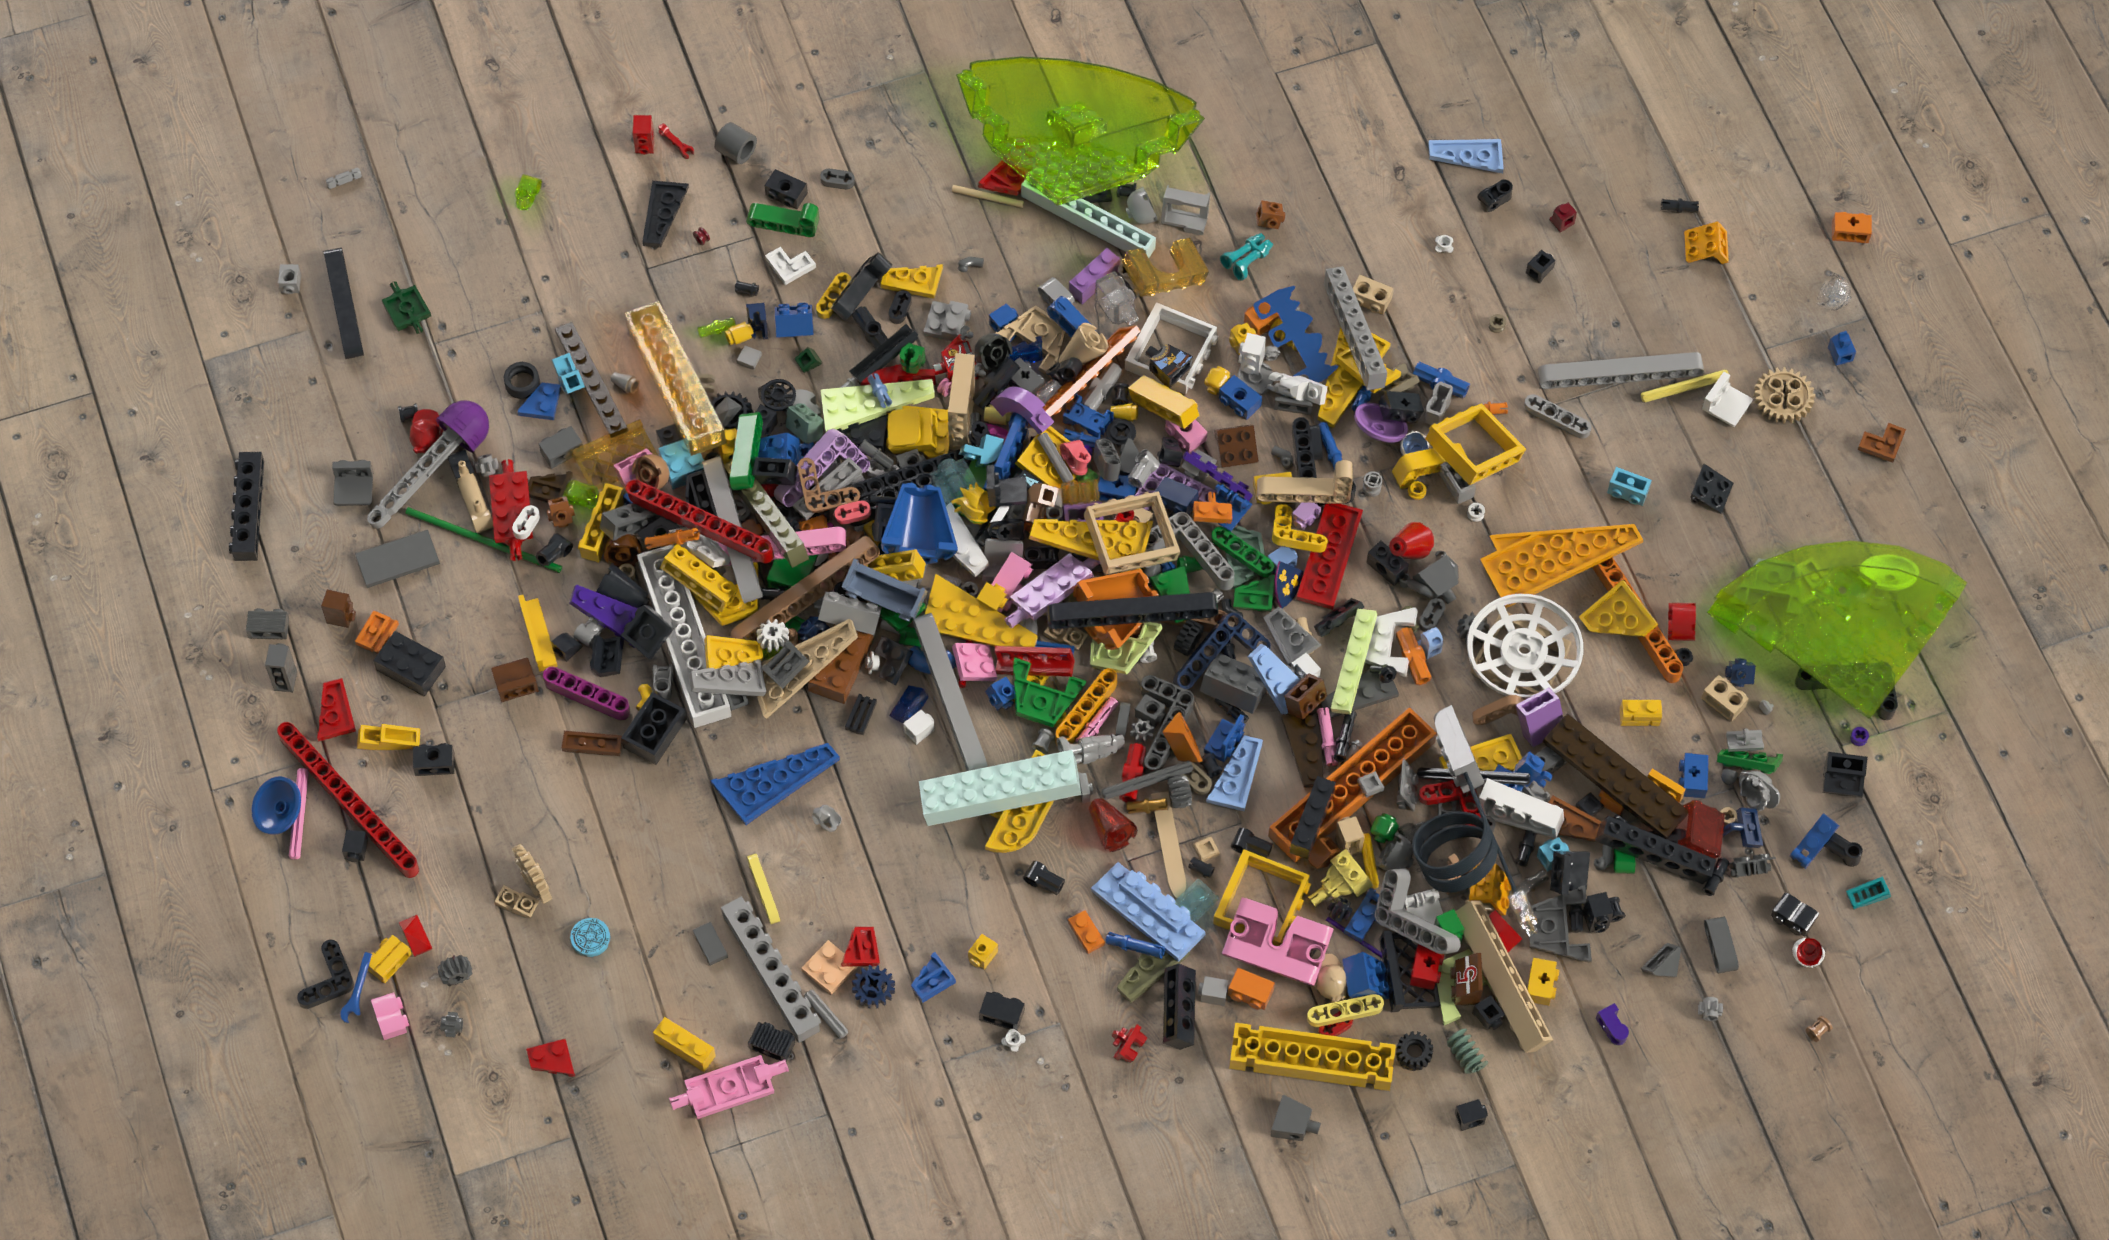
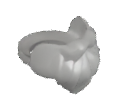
[812,805,842,832]

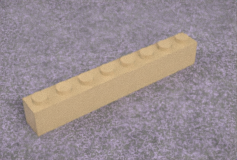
[1455,901,1553,1053]

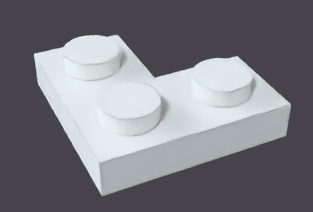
[765,247,816,285]

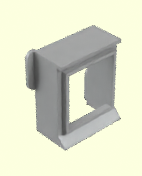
[1161,185,1211,235]

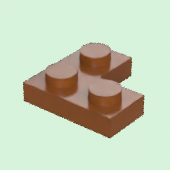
[1858,423,1906,463]

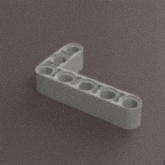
[1146,512,1234,590]
[1375,868,1460,954]

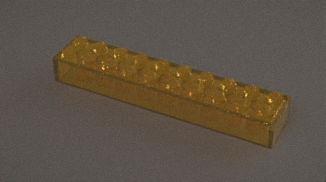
[624,301,726,456]

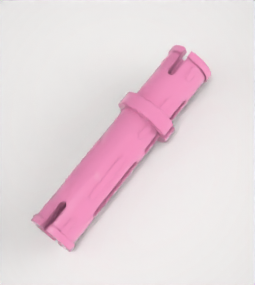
[1076,697,1119,744]
[1317,707,1338,767]

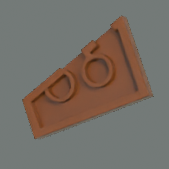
[1548,795,1601,842]

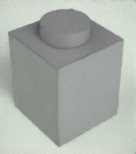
[1198,976,1229,1006]

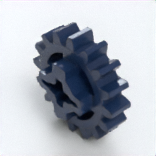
[852,965,895,1009]

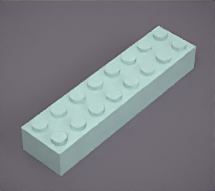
[919,750,1082,826]

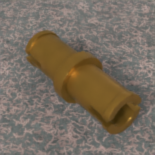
[1127,798,1168,814]

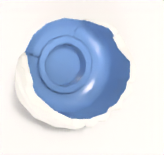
[1400,431,1429,456]

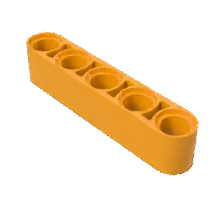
[1055,668,1117,745]

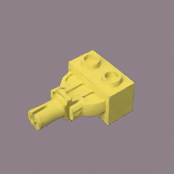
[1308,849,1373,907]

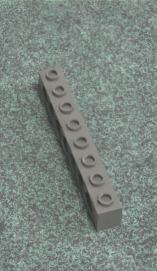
[1324,266,1387,390]
[721,896,821,1043]

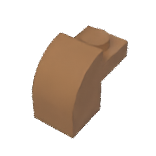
[1023,483,1058,523]

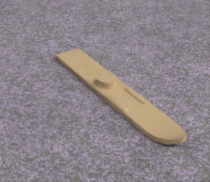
[1151,791,1186,901]

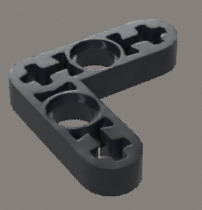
[297,939,354,1009]

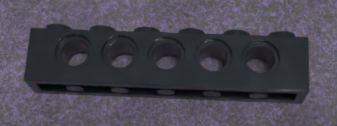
[229,452,265,561]
[1595,816,1716,884]

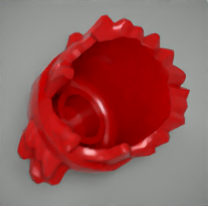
[410,409,444,454]

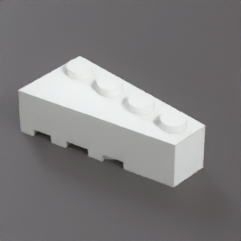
[1479,778,1564,838]

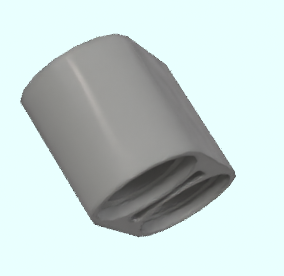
[1038,277,1075,305]

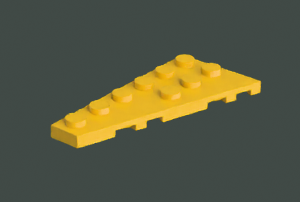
[1317,328,1391,428]
[1029,519,1153,571]
[925,574,1038,647]

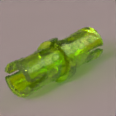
[697,316,736,338]

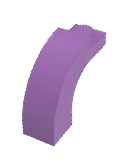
[990,387,1054,435]

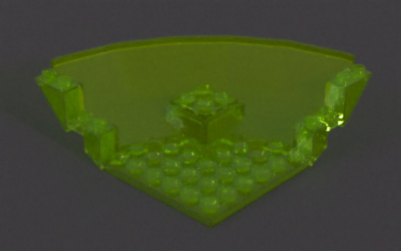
[956,56,1205,206]
[1707,541,1968,719]

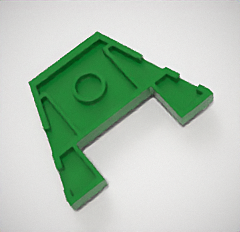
[1013,658,1086,727]

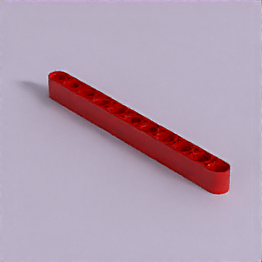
[277,722,419,878]

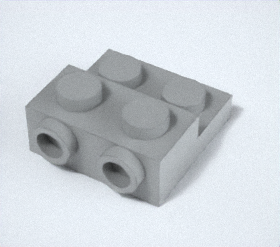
[924,301,971,341]

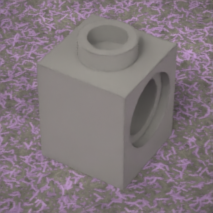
[278,264,301,294]

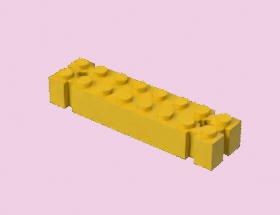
[1229,1023,1396,1091]

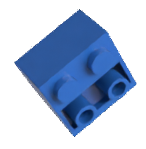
[775,302,814,337]
[1342,952,1389,1000]

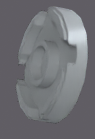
[1237,362,1274,395]

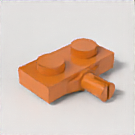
[1193,492,1232,524]

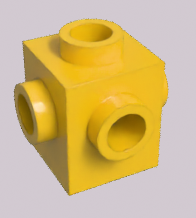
[1229,323,1256,355]

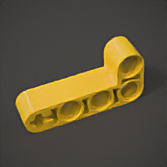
[1392,443,1468,489]

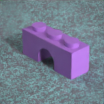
[1069,248,1120,304]

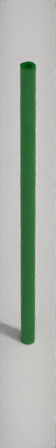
[405,507,562,573]

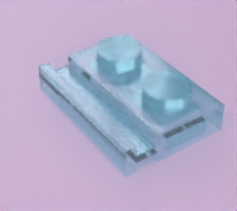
[1175,878,1219,923]

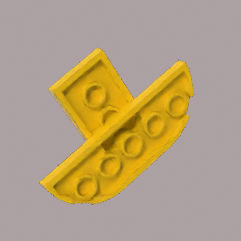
[985,750,1054,853]

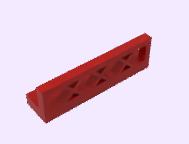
[995,646,1075,677]

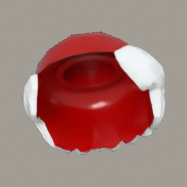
[1792,938,1825,968]

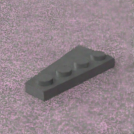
[1320,670,1399,718]

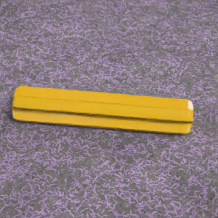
[1362,833,1379,889]

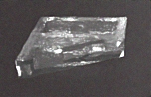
[1034,380,1061,404]

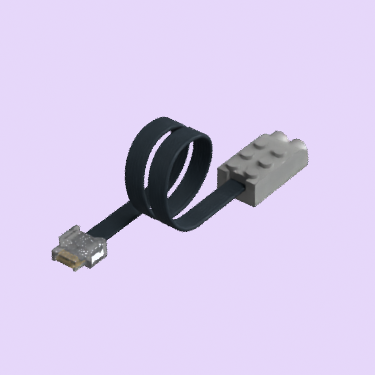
[1412,705,1538,936]

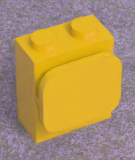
[886,408,937,454]

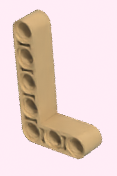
[1257,460,1353,504]

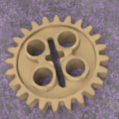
[1753,367,1815,424]
[512,844,552,904]

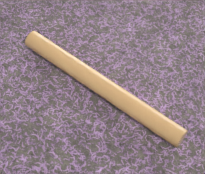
[952,185,1024,208]

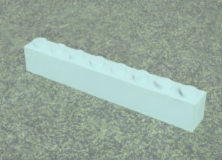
[1021,172,1156,262]

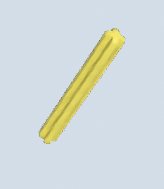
[1641,370,1729,402]

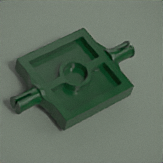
[382,281,431,334]

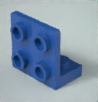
[1204,714,1245,762]

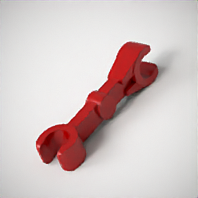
[658,123,694,159]

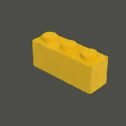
[653,1017,716,1072]

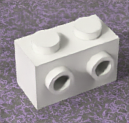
[1238,333,1266,375]

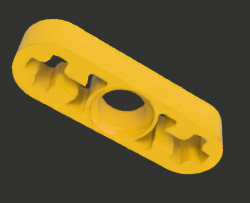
[816,272,851,319]

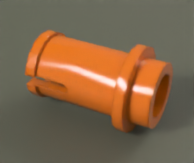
[1484,402,1508,414]

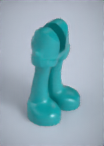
[1220,233,1273,281]

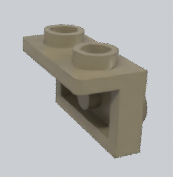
[1377,363,1420,396]

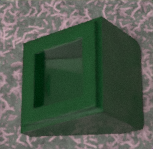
[794,347,823,373]

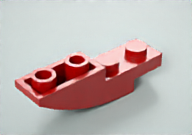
[860,364,935,386]

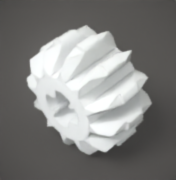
[757,619,789,652]

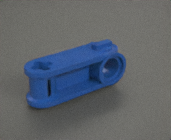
[1046,296,1096,338]

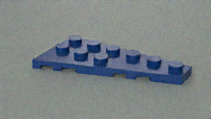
[710,743,840,825]

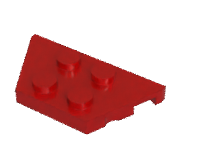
[978,143,1039,196]

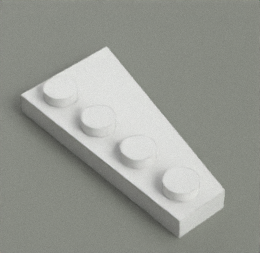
[946,503,989,577]

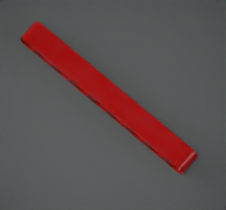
[626,479,774,563]

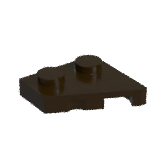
[528,471,573,502]

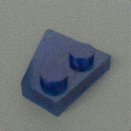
[1009,336,1042,363]

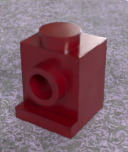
[1549,202,1577,232]

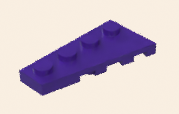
[1183,451,1253,501]
[569,584,638,648]

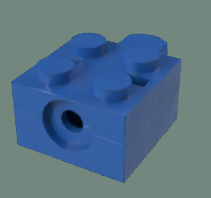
[758,433,800,465]

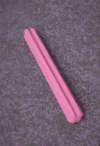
[289,768,309,859]

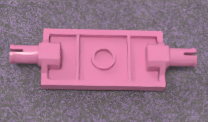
[669,1055,789,1119]

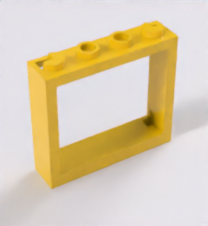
[1425,403,1526,485]
[1213,849,1311,946]

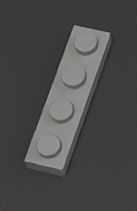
[793,457,862,520]

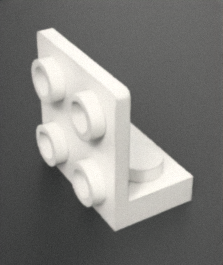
[1702,372,1753,427]

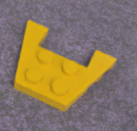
[689,562,758,626]

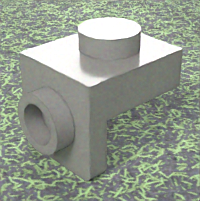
[1078,772,1093,803]

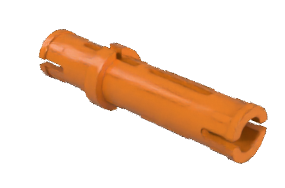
[644,528,700,549]

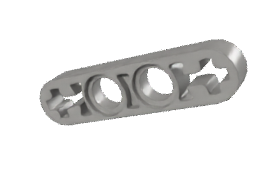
[1524,394,1591,439]

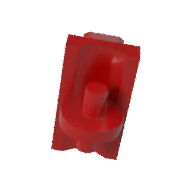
[1112,1024,1147,1063]

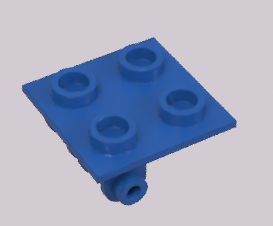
[1214,484,1253,532]

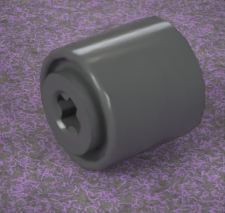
[714,122,757,164]

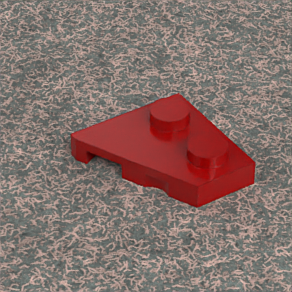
[841,927,880,967]

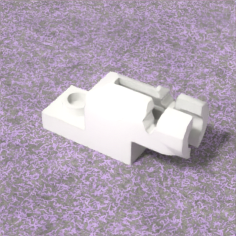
[1267,372,1328,405]

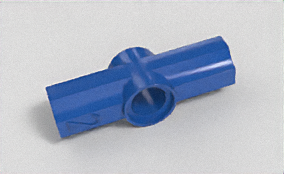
[1413,361,1470,399]

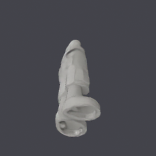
[1057,734,1124,764]

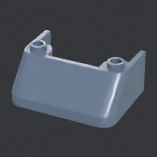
[842,558,927,622]

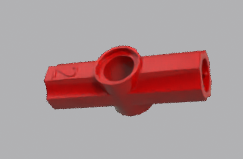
[1119,743,1146,803]

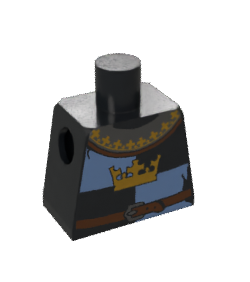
[1145,344,1193,388]

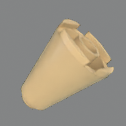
[1059,323,1109,365]

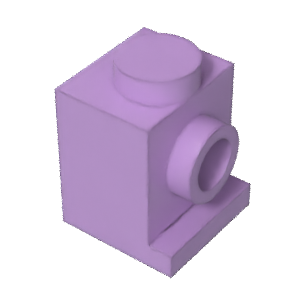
[1292,503,1321,530]

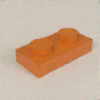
[1068,910,1105,954]

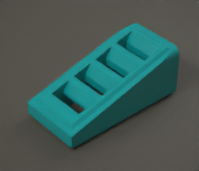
[1846,876,1891,909]

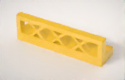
[518,595,558,672]

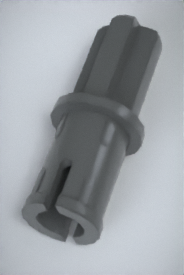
[858,439,894,470]

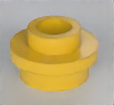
[1408,481,1427,500]

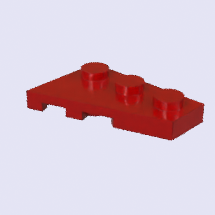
[317,678,356,742]

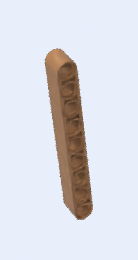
[731,536,880,641]

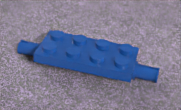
[983,412,1029,491]

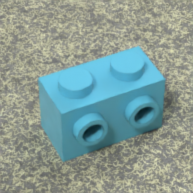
[1607,467,1652,506]

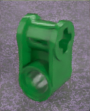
[1614,849,1636,874]

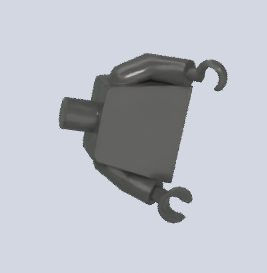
[1399,551,1459,604]

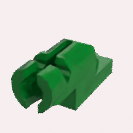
[900,343,926,374]

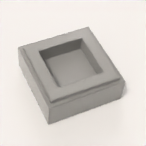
[737,346,762,369]
[1357,771,1384,798]

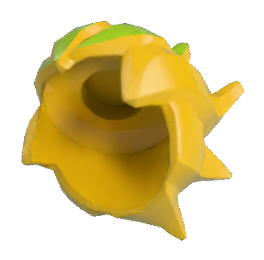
[951,482,996,524]

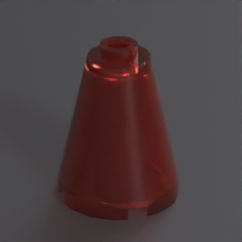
[1089,798,1138,852]

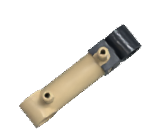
[447,450,493,533]

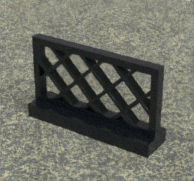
[849,324,918,384]
[1379,931,1440,1012]

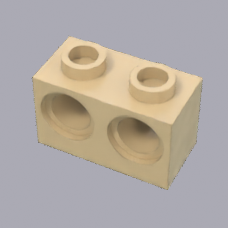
[1353,275,1394,315]
[1701,675,1749,722]
[1335,816,1364,856]

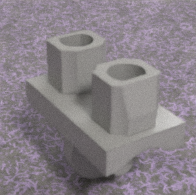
[1726,728,1764,752]

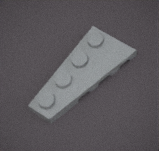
[689,660,766,696]

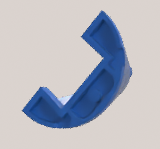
[881,483,958,564]

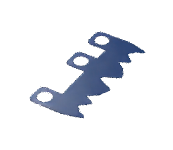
[1254,286,1338,383]

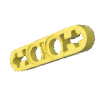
[747,853,780,924]
[1307,994,1384,1027]

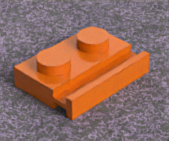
[355,610,399,654]

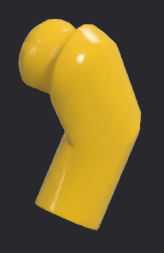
[636,684,652,711]

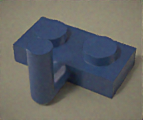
[1718,808,1763,848]

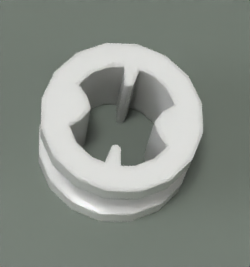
[1467,503,1485,522]

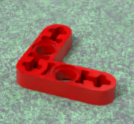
[1419,781,1481,826]

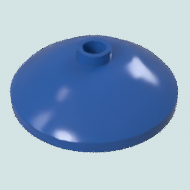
[252,776,301,835]

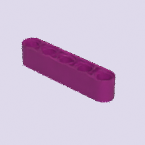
[543,666,630,721]

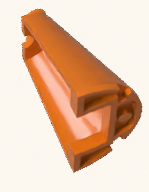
[1073,569,1159,650]

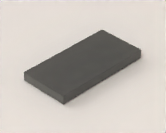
[355,530,440,588]

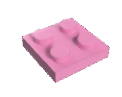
[952,643,997,681]

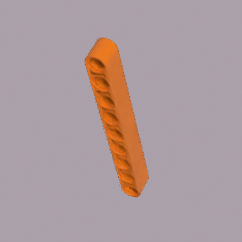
[1592,557,1683,683]

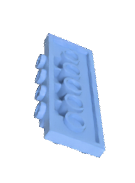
[1091,862,1206,962]

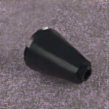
[596,564,650,608]

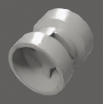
[1363,471,1383,497]

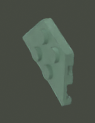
[1220,525,1267,589]

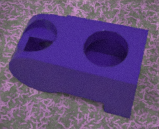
[1595,1003,1629,1045]

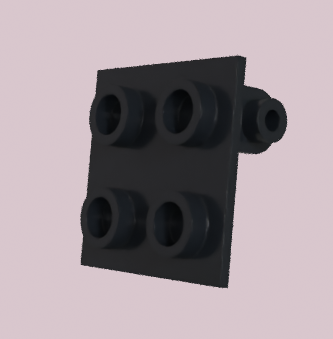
[1690,464,1734,514]

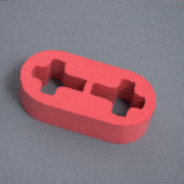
[835,500,871,524]

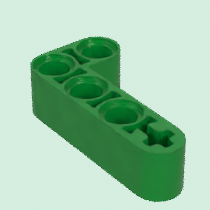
[746,203,820,237]

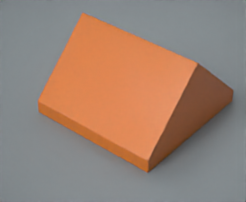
[1163,712,1202,763]

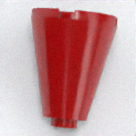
[1389,522,1434,560]

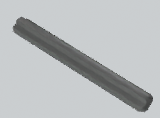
[1101,761,1193,800]

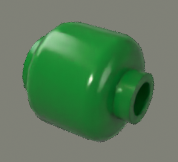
[1370,813,1399,844]

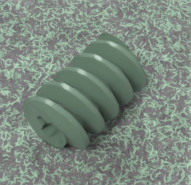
[1447,1028,1488,1074]

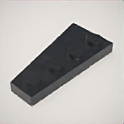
[642,180,689,248]

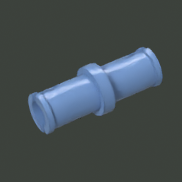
[868,373,892,408]

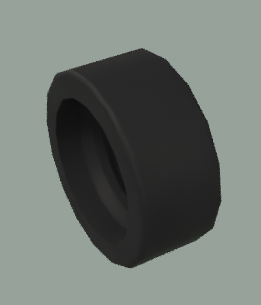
[503,361,540,399]

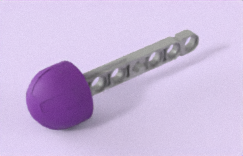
[367,400,489,529]

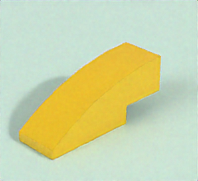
[357,724,420,750]

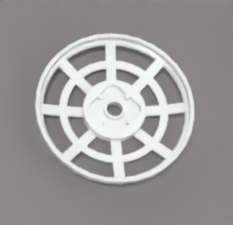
[1467,594,1583,699]

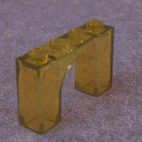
[1122,238,1209,297]

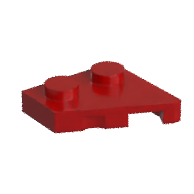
[526,1038,575,1077]

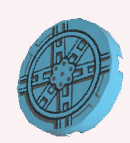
[570,918,611,957]

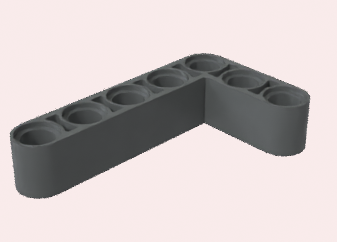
[1141,675,1194,774]

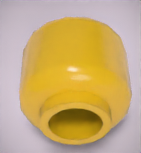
[1204,366,1231,395]

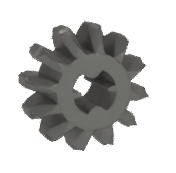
[1457,611,1490,645]
[1167,775,1192,809]
[437,955,473,986]

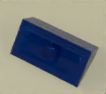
[889,685,929,723]

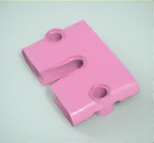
[1222,897,1334,986]

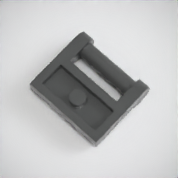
[761,640,810,689]

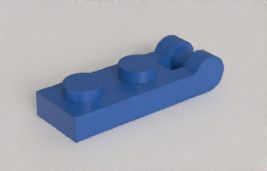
[1789,813,1840,869]
[1344,888,1380,942]

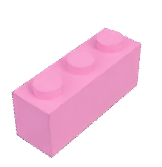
[991,552,1033,613]

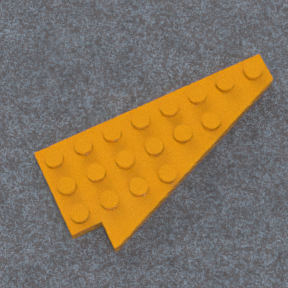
[1480,524,1643,608]

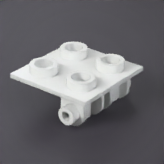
[1403,889,1443,924]

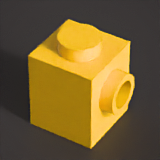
[977,582,1008,611]
[968,934,998,970]

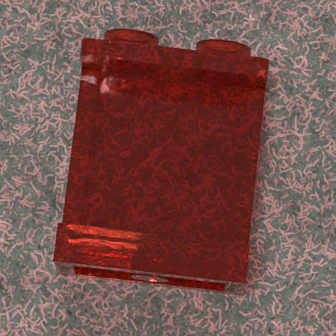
[1678,800,1725,859]

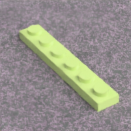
[1331,609,1377,715]

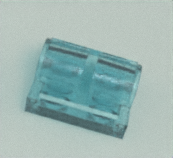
[930,458,978,506]

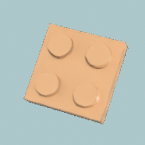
[801,940,858,995]

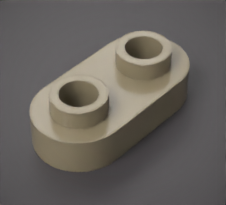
[1180,762,1212,795]

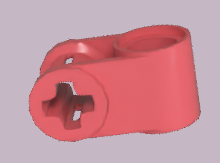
[1060,440,1091,475]

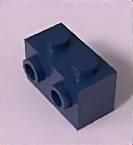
[1155,476,1199,516]

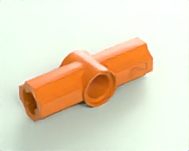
[1396,627,1432,685]

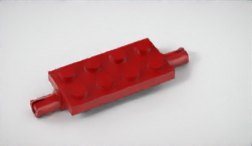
[489,459,533,561]

